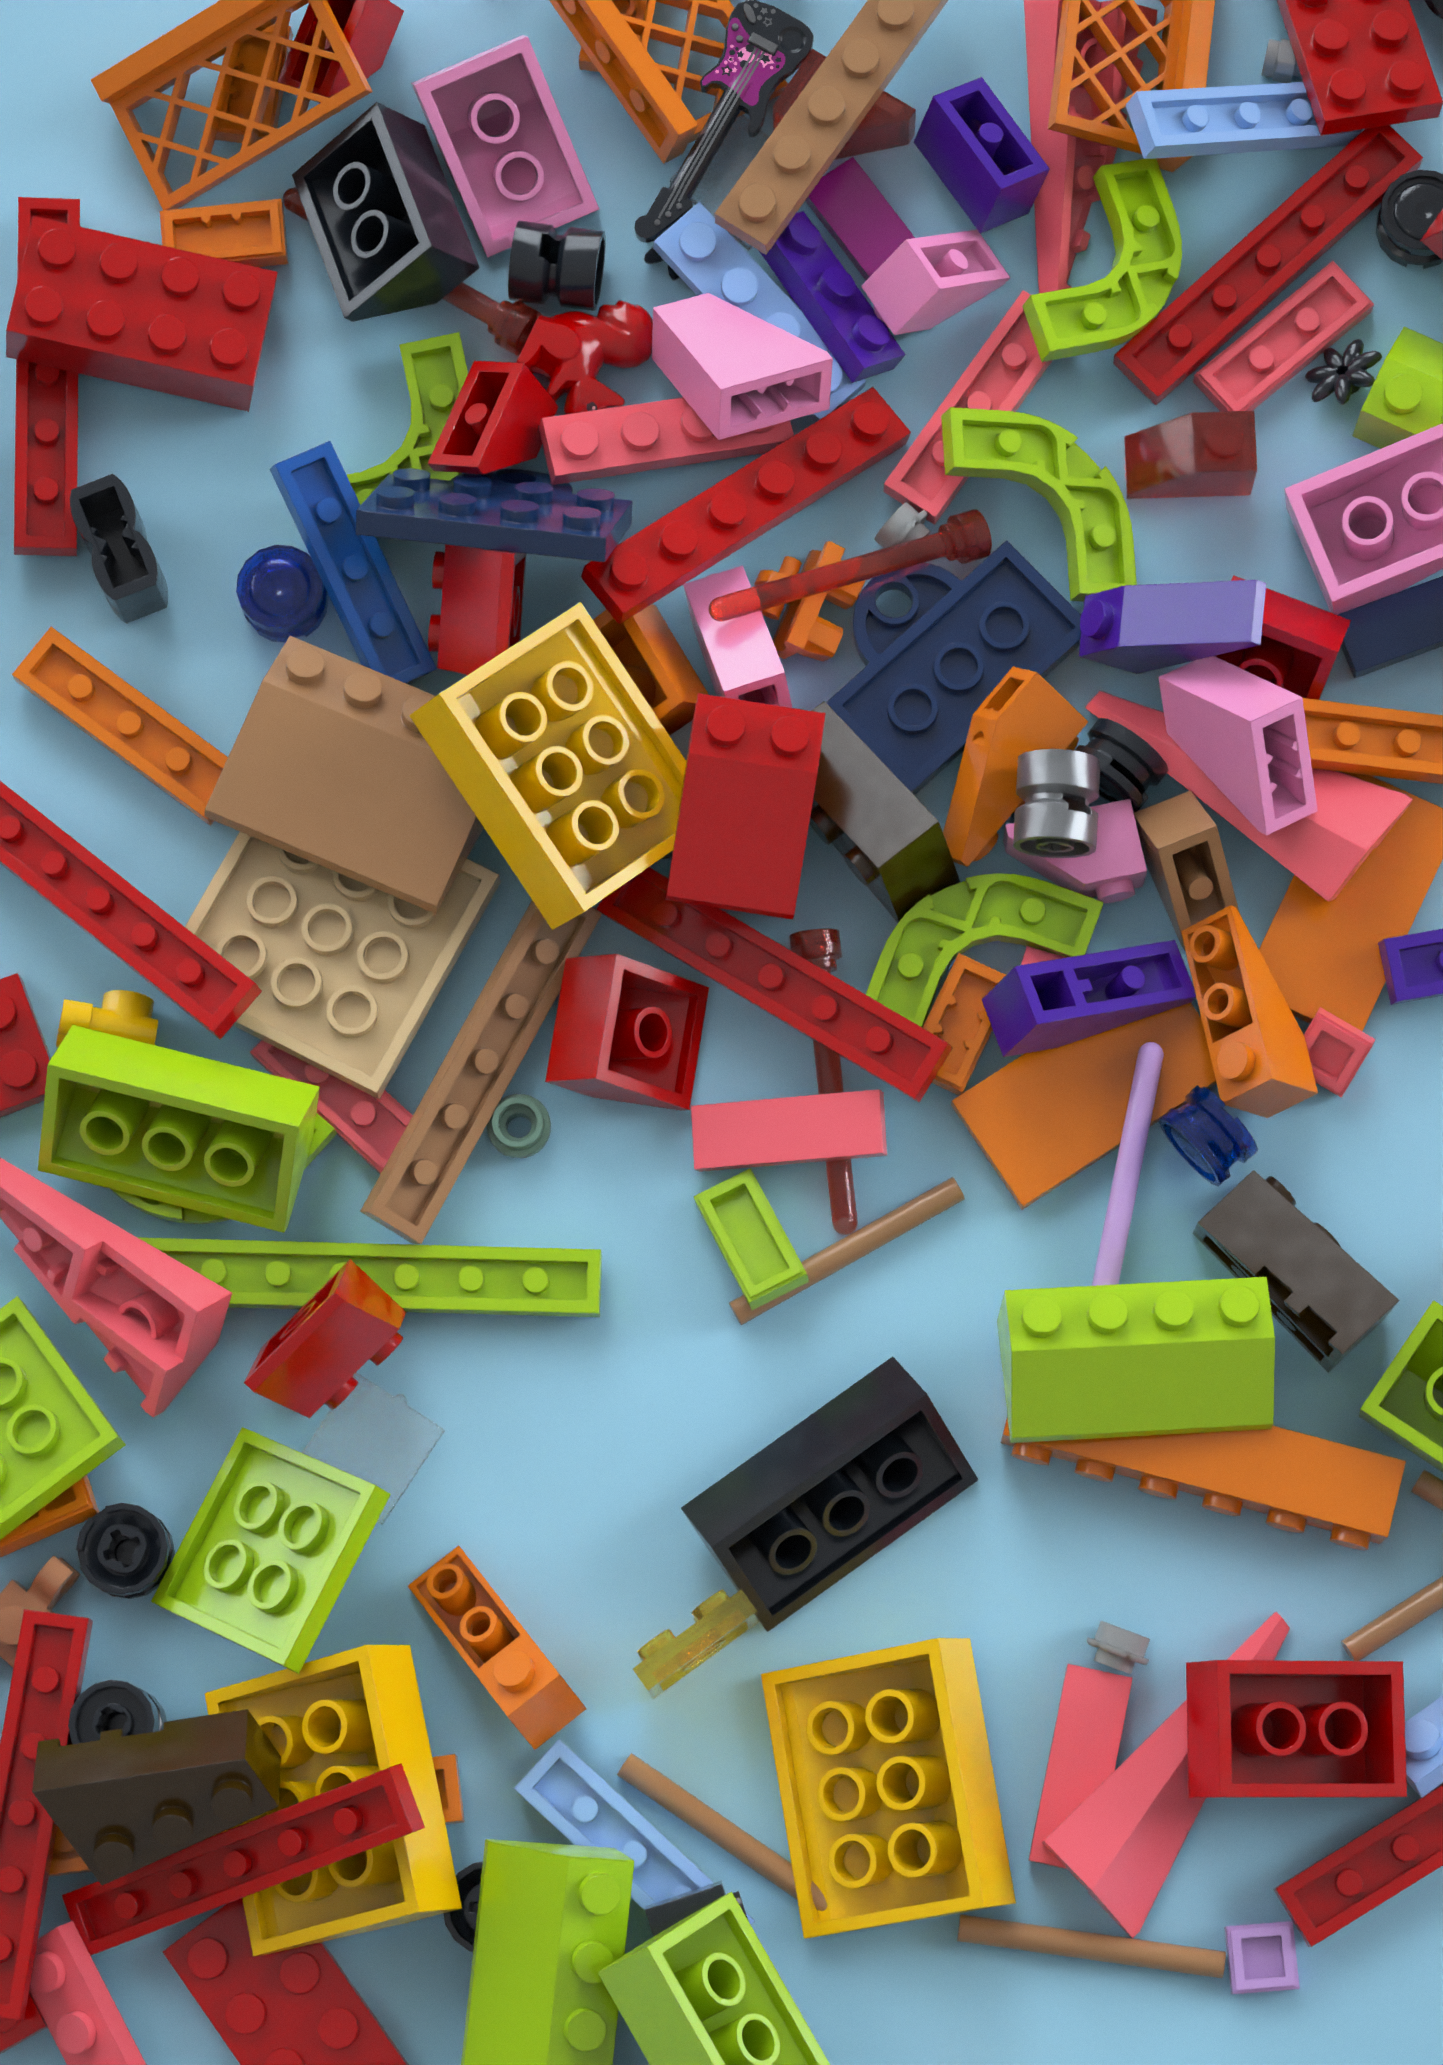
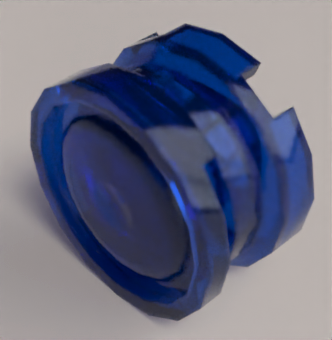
[236,545,328,643]
[1159,1085,1258,1187]

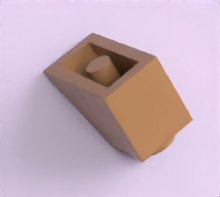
[1134,790,1240,950]

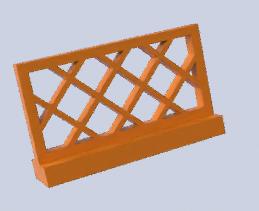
[91,0,373,210]
[549,0,788,164]
[1048,0,1215,172]

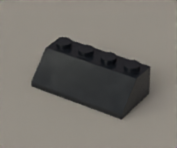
[681,1356,978,1632]

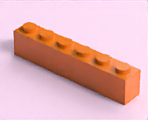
[1000,1418,1406,1550]

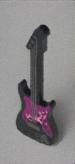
[634,0,814,243]

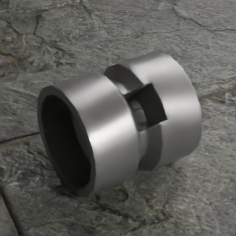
[1013,749,1101,858]

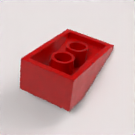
[666,693,826,920]

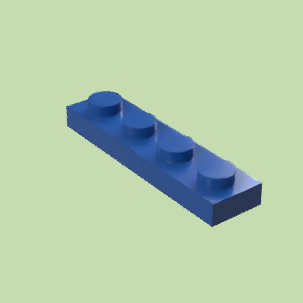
[269,441,437,684]

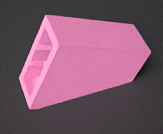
[652,293,833,440]
[683,565,792,708]
[1158,656,1318,836]

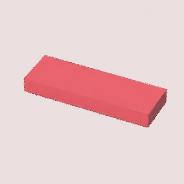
[1193,261,1374,426]
[250,1040,413,1174]
[691,1089,887,1172]
[1028,1664,1133,1869]

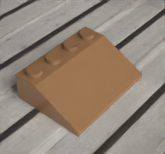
[204,636,484,914]

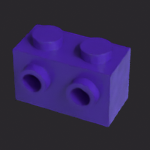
[913,77,1050,234]

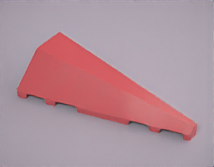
[1024,0,1157,293]
[1085,691,1413,902]
[0,1158,232,1417]
[1042,1612,1290,1938]

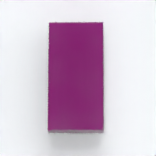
[805,157,915,280]

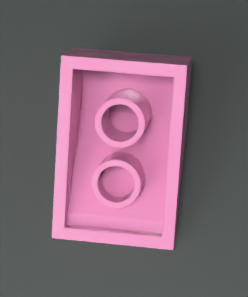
[411,35,599,258]
[1284,423,1443,615]

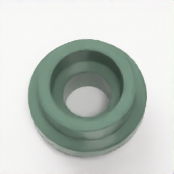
[487,1094,551,1158]

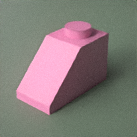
[861,229,1010,335]
[1003,799,1147,904]

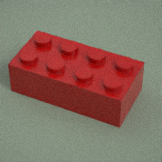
[6,216,278,412]

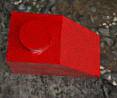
[277,0,404,103]
[428,361,559,474]

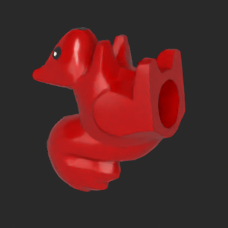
[516,300,653,415]

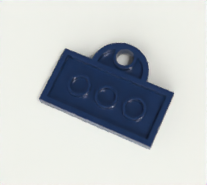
[356,468,633,562]
[826,540,1081,796]

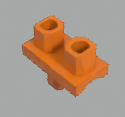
[754,541,866,662]

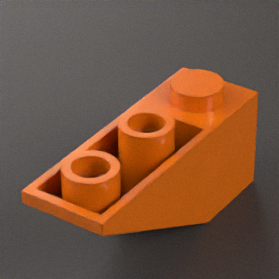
[943,666,1088,867]
[1181,905,1318,1118]
[408,1545,587,1750]

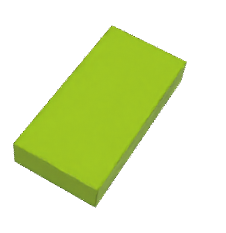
[693,1168,809,1310]

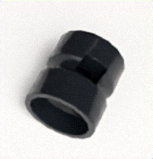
[508,220,606,311]
[68,1680,167,1744]

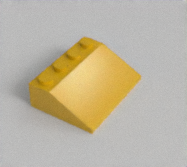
[409,602,686,930]
[761,1638,1016,1939]
[204,1645,462,1956]

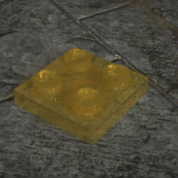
[633,1589,759,1700]

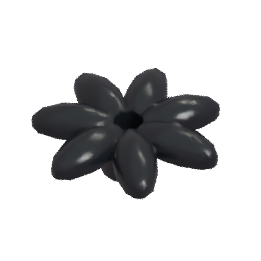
[1305,339,1382,405]

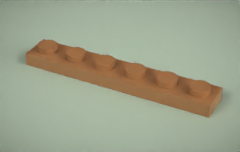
[714,0,948,255]
[360,900,602,1244]

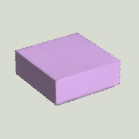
[1224,1921,1300,1994]

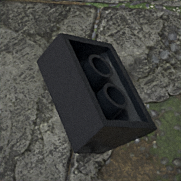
[292,102,480,322]

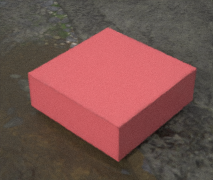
[1304,1007,1376,1097]

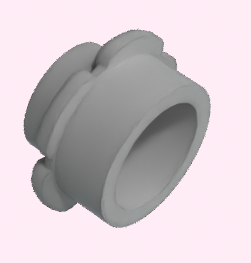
[874,502,931,560]
[1087,1621,1150,1674]

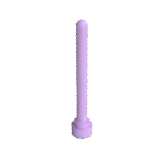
[1092,1042,1164,1286]

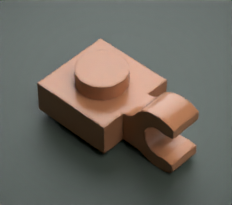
[0,1555,81,1668]

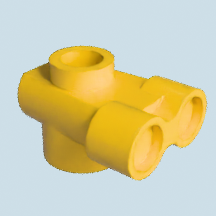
[56,990,158,1047]

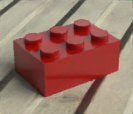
[1186,1660,1407,1798]

